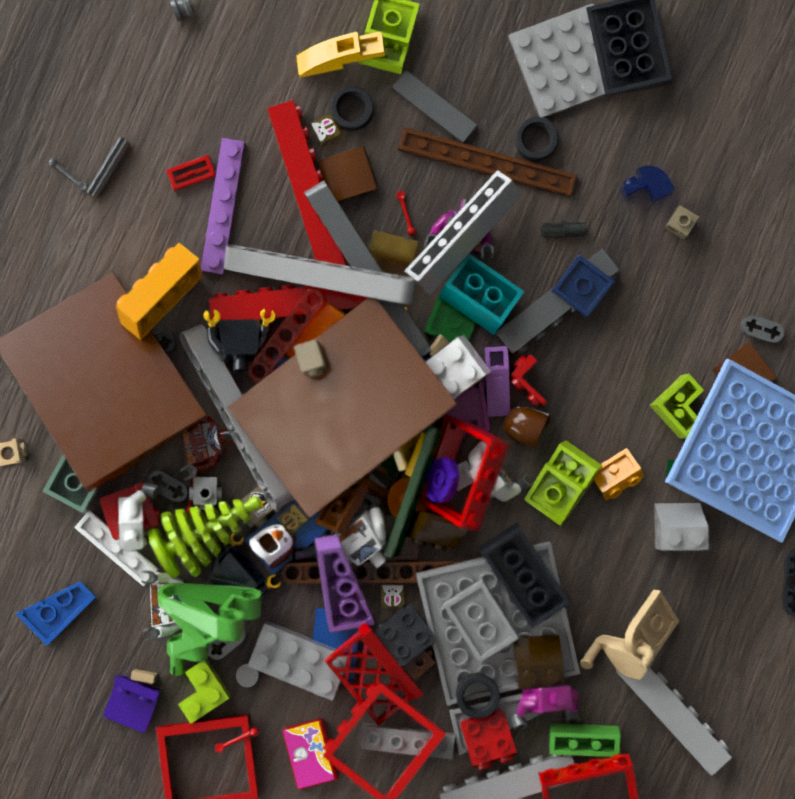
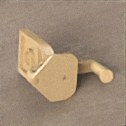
[580,590,679,680]

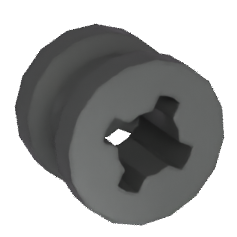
[170,0,194,21]

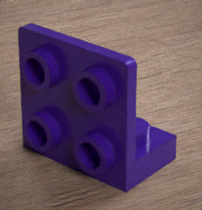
[103,674,162,733]

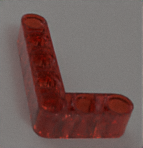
[248,288,327,384]

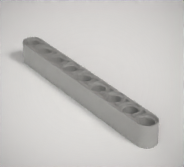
[224,245,415,303]
[179,324,295,509]

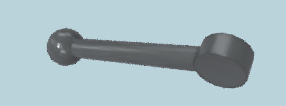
[49,158,88,191]

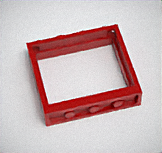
[419,414,510,531]
[323,680,446,799]
[156,714,259,799]
[538,754,638,799]

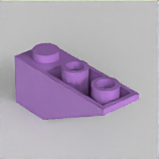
[483,346,510,417]

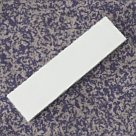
[74,510,159,586]

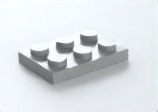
[443,579,519,663]

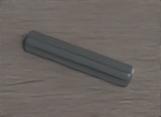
[87,137,130,198]

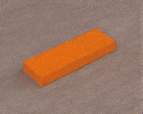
[286,301,346,357]

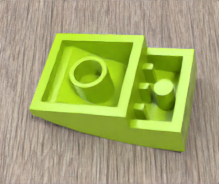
[358,0,420,75]
[524,440,603,526]

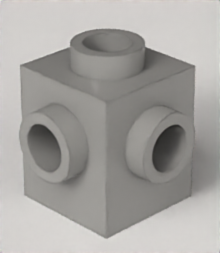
[189,477,222,510]

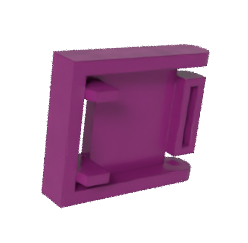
[442,379,490,436]

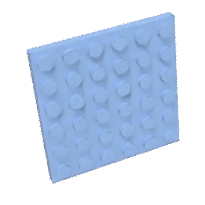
[665,359,795,542]

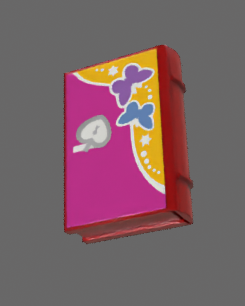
[282,718,339,790]

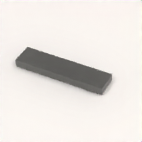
[392,71,477,143]

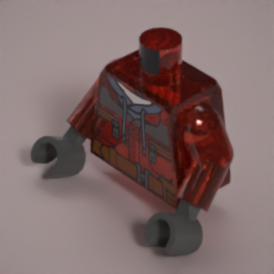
[180,416,234,481]

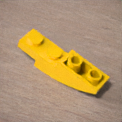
[297,32,386,78]

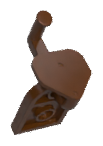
[314,465,409,535]

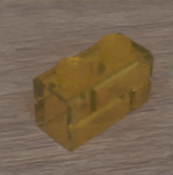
[369,230,418,265]

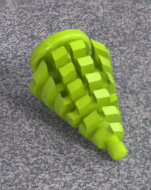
[147,496,262,579]

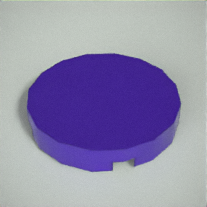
[425,457,460,503]

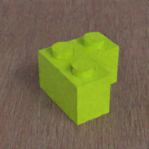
[649,374,704,439]
[178,659,231,724]

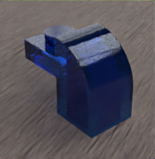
[620,166,675,203]

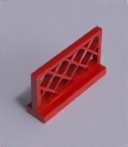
[324,622,423,726]

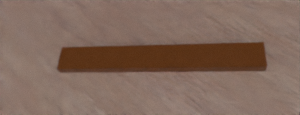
[398,127,577,197]

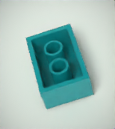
[438,253,524,335]

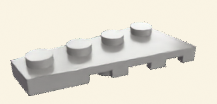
[449,693,543,756]

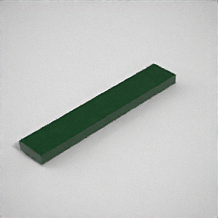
[384,425,443,558]

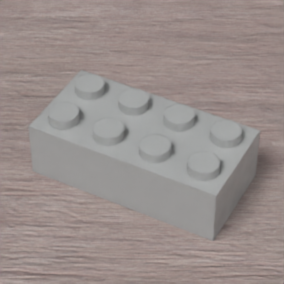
[248,621,346,701]

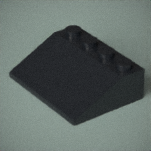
[586,0,673,96]

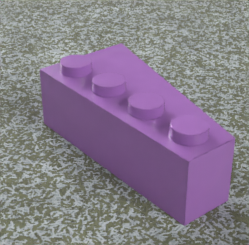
[315,535,375,632]

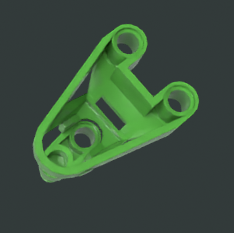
[158,583,261,676]

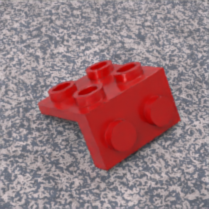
[509,354,547,407]
[100,482,161,540]
[460,709,517,771]

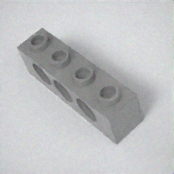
[361,723,455,759]

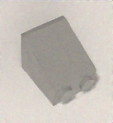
[654,503,708,550]

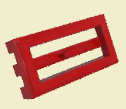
[166,155,216,192]

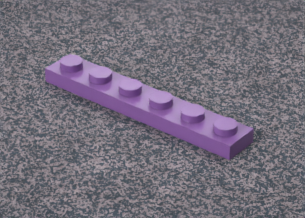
[201,138,245,275]

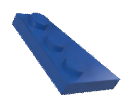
[15,581,97,646]

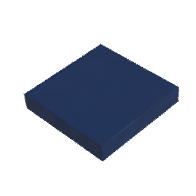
[551,254,615,318]

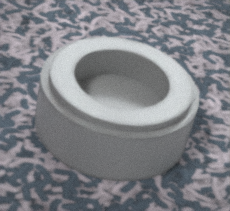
[236,664,259,687]

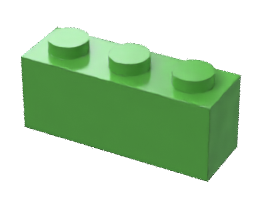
[549,723,620,757]

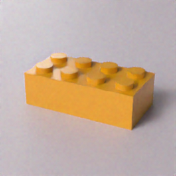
[116,243,203,340]

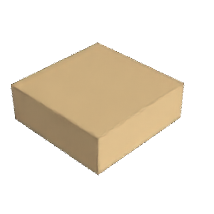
[131,669,157,684]

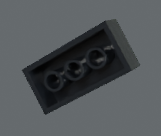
[479,522,571,628]

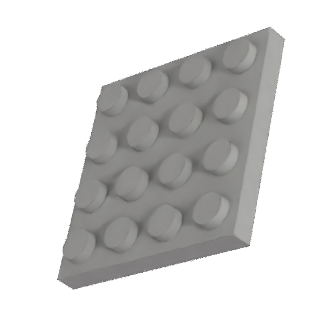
[508,3,605,118]

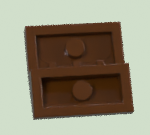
[319,146,378,203]

